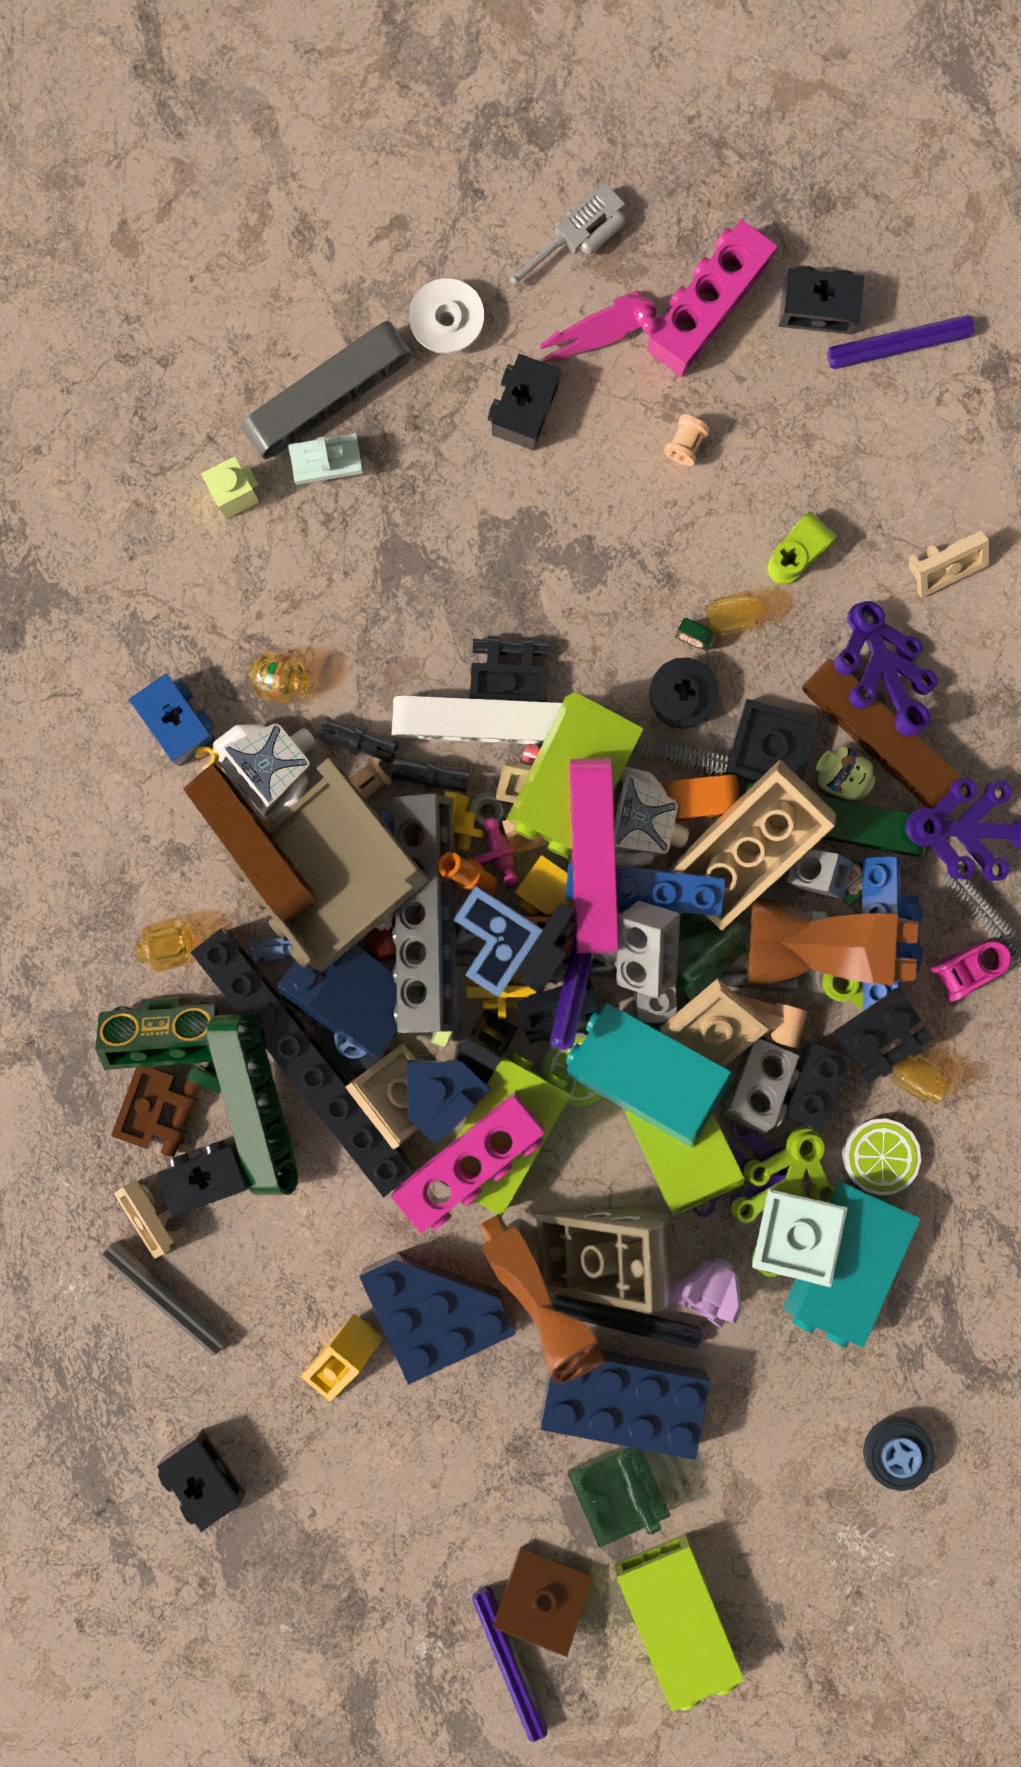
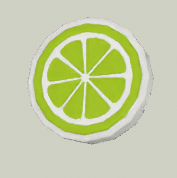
[842,1117,921,1196]

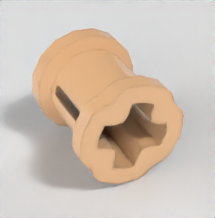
[664,415,710,466]
[349,757,393,800]

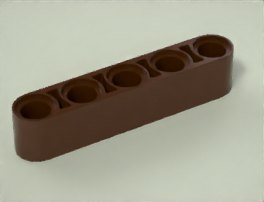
[802,658,965,809]
[183,763,317,924]

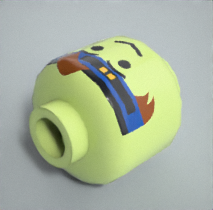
[816,746,876,802]

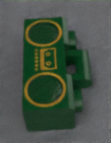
[95,997,219,1070]

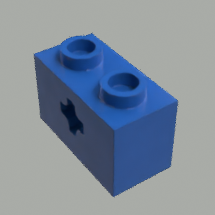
[128,673,216,766]

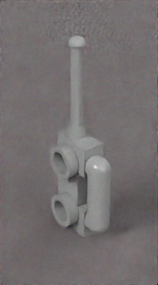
[510,182,626,286]

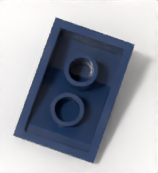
[277,944,422,1060]

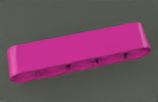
[569,758,618,954]

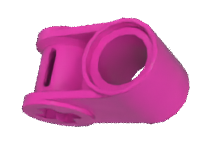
[930,941,1011,1002]

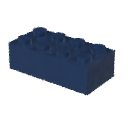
[540,1349,710,1460]

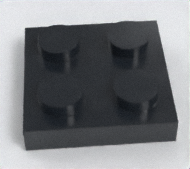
[725,699,820,782]

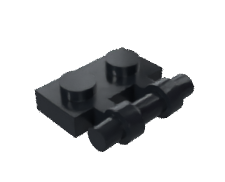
[470,635,549,702]
[515,978,600,1044]
[834,987,933,1084]

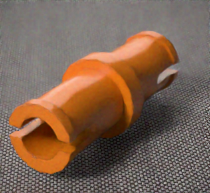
[438,852,499,896]

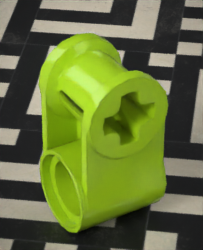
[767,511,838,585]

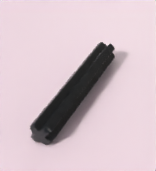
[552,1294,702,1349]

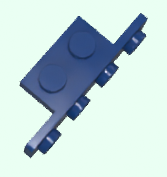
[862,857,923,1010]
[566,862,725,916]

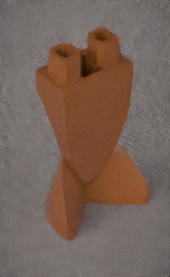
[747,898,919,985]
[479,1214,606,1384]

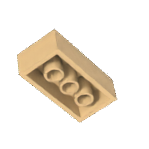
[669,760,836,931]

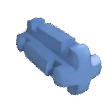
[251,937,293,961]

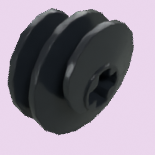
[649,657,718,729]

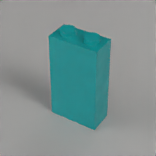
[566,1003,732,1148]
[783,1180,921,1348]

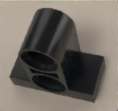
[456,1009,518,1082]

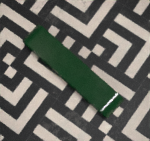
[746,783,930,857]
[206,1013,299,1195]

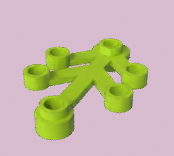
[731,1127,835,1277]

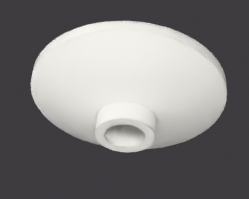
[409,278,484,354]

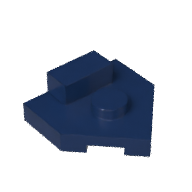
[406,1060,491,1145]

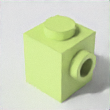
[201,456,259,519]

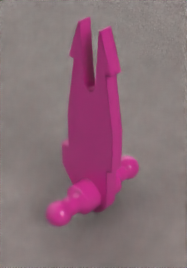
[540,290,657,361]
[471,818,519,887]

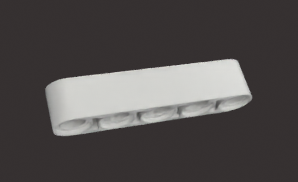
[392,696,562,745]

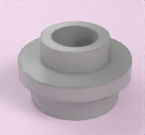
[469,792,507,830]

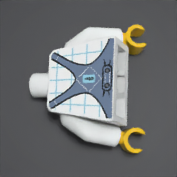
[195,723,316,826]
[612,766,689,868]

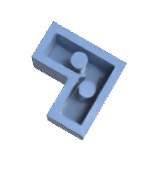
[454,887,543,997]

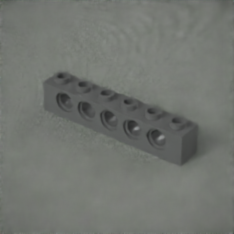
[390,794,458,1033]

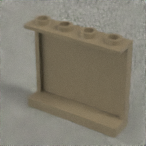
[222,758,430,972]

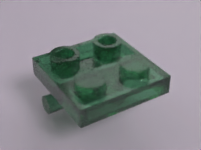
[675,912,748,1001]
[568,1446,671,1548]

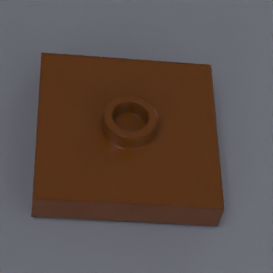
[492,1548,593,1657]

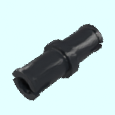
[319,716,399,764]
[391,756,470,793]

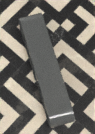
[241,321,413,459]

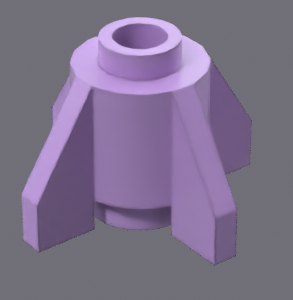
[669,1257,742,1328]

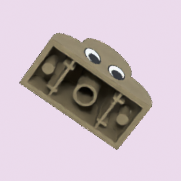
[537,1207,672,1313]

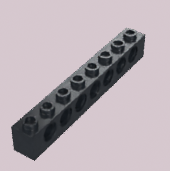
[190,928,417,1198]

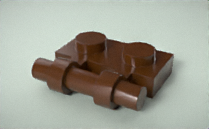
[111,1066,200,1157]

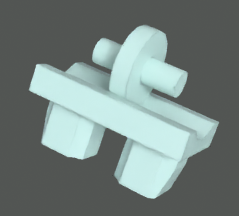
[288,433,363,485]

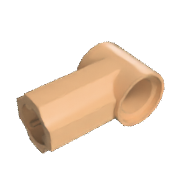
[737,994,808,1049]

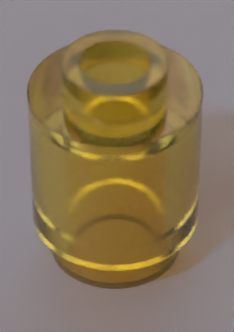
[705,590,764,636]
[891,1054,951,1105]

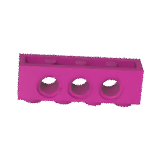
[646,219,777,377]
[391,1091,545,1234]

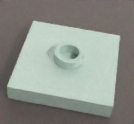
[752,1189,847,1287]

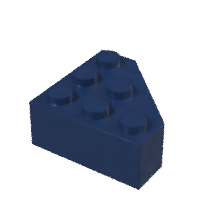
[359,1252,516,1385]

